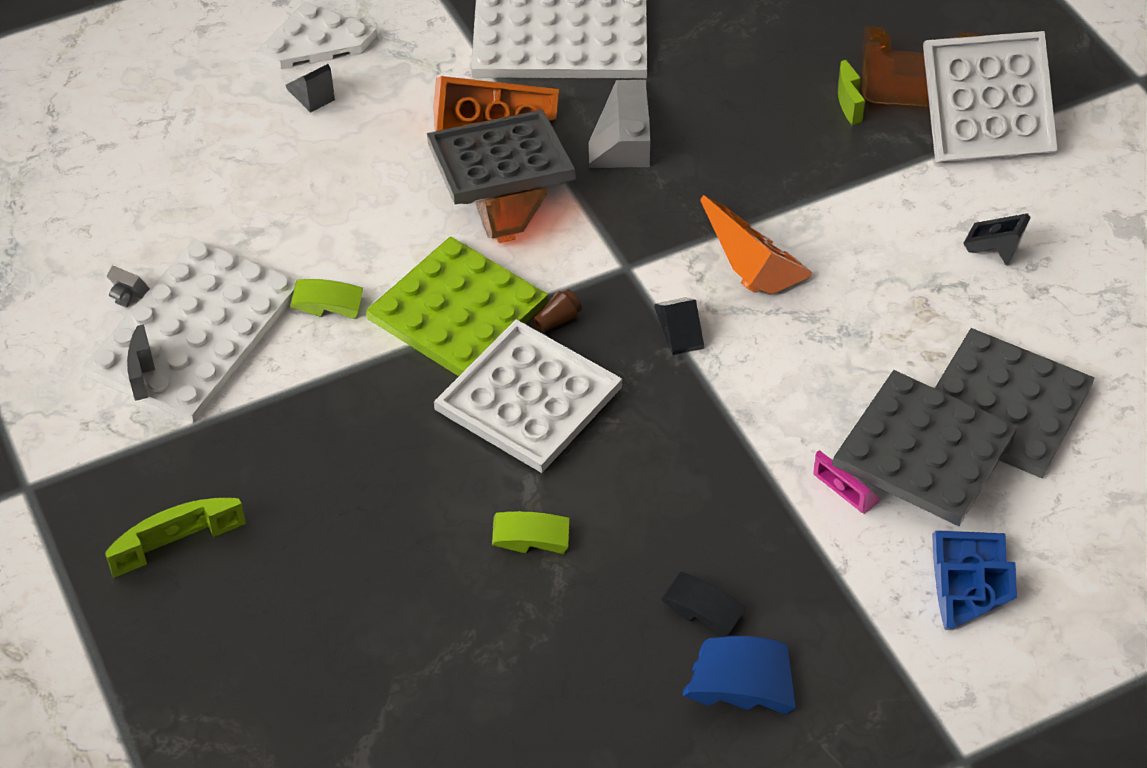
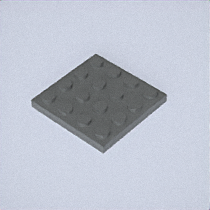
[427,110,576,205]
[935,328,1095,478]
[832,370,1018,526]

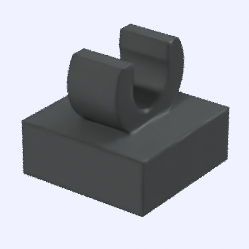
[106,265,150,308]

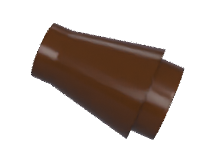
[533,289,582,334]

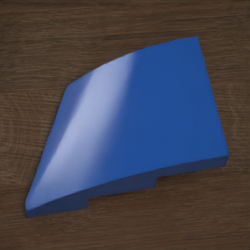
[932,531,1017,630]
[683,636,796,715]

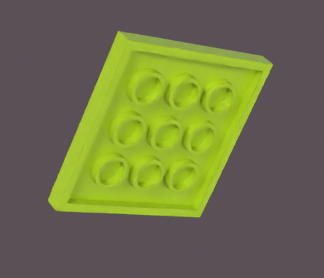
[366,236,548,376]

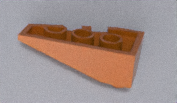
[433,76,559,131]
[700,195,812,295]

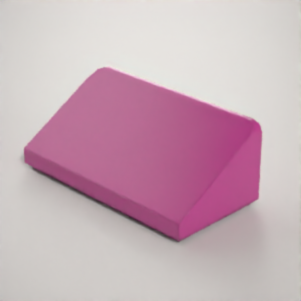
[813,450,880,514]

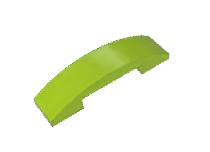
[105,498,246,578]

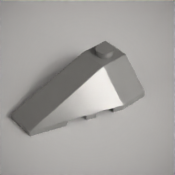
[588,80,650,168]

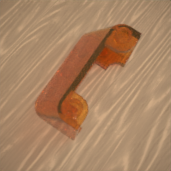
[861,26,981,107]

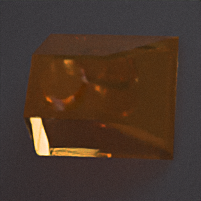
[476,188,547,243]

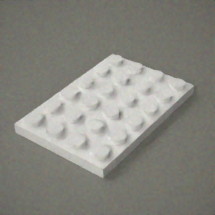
[471,0,647,78]
[82,239,296,423]

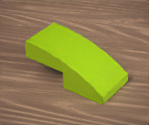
[838,60,865,125]
[290,279,363,319]
[492,511,569,554]

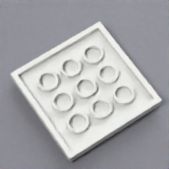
[923,31,1058,163]
[434,319,622,473]

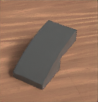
[127,324,155,401]

